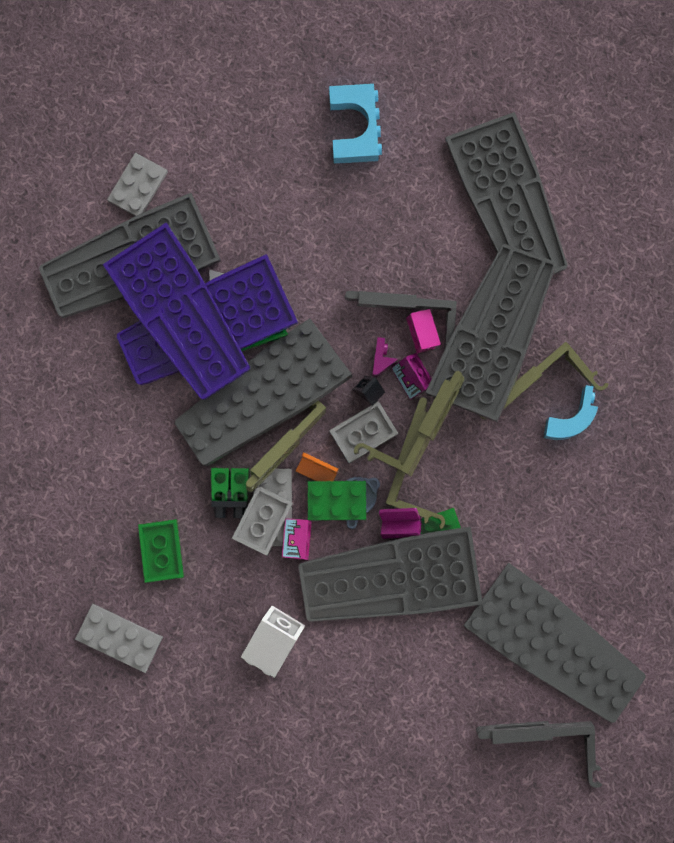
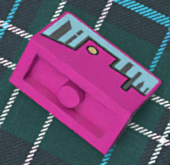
[282,518,312,560]

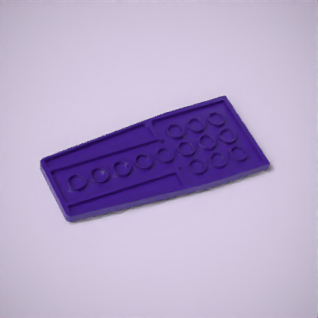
[103,223,250,400]
[117,254,298,386]

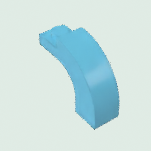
[543,385,598,440]

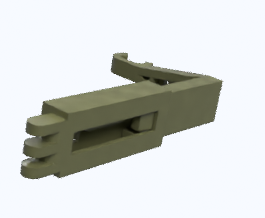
[480,342,609,419]
[354,371,464,477]
[386,397,445,529]
[246,401,326,492]

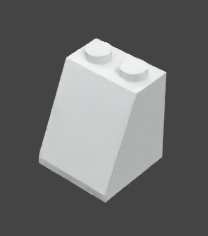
[241,606,305,678]

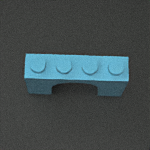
[329,84,382,164]

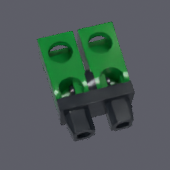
[211,468,250,518]

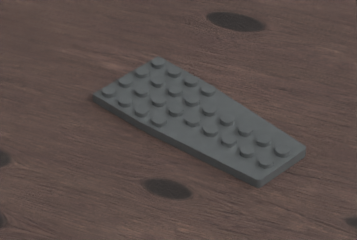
[445,112,568,275]
[39,193,221,318]
[426,244,556,423]
[175,318,353,467]
[299,526,483,621]
[463,563,646,723]

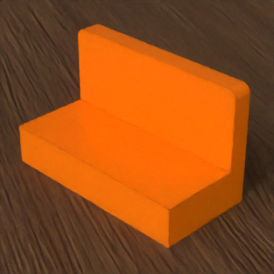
[296,452,339,481]

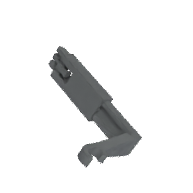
[344,291,457,351]
[476,721,602,788]

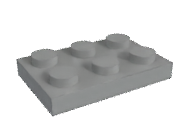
[107,153,168,216]
[329,401,398,464]
[232,486,293,556]

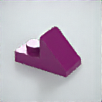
[372,337,398,378]

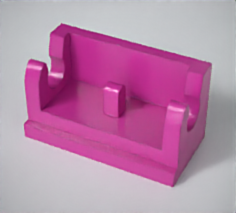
[406,309,441,354]

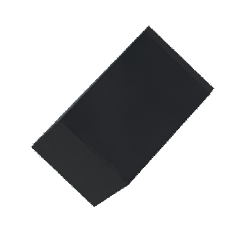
[352,376,385,406]

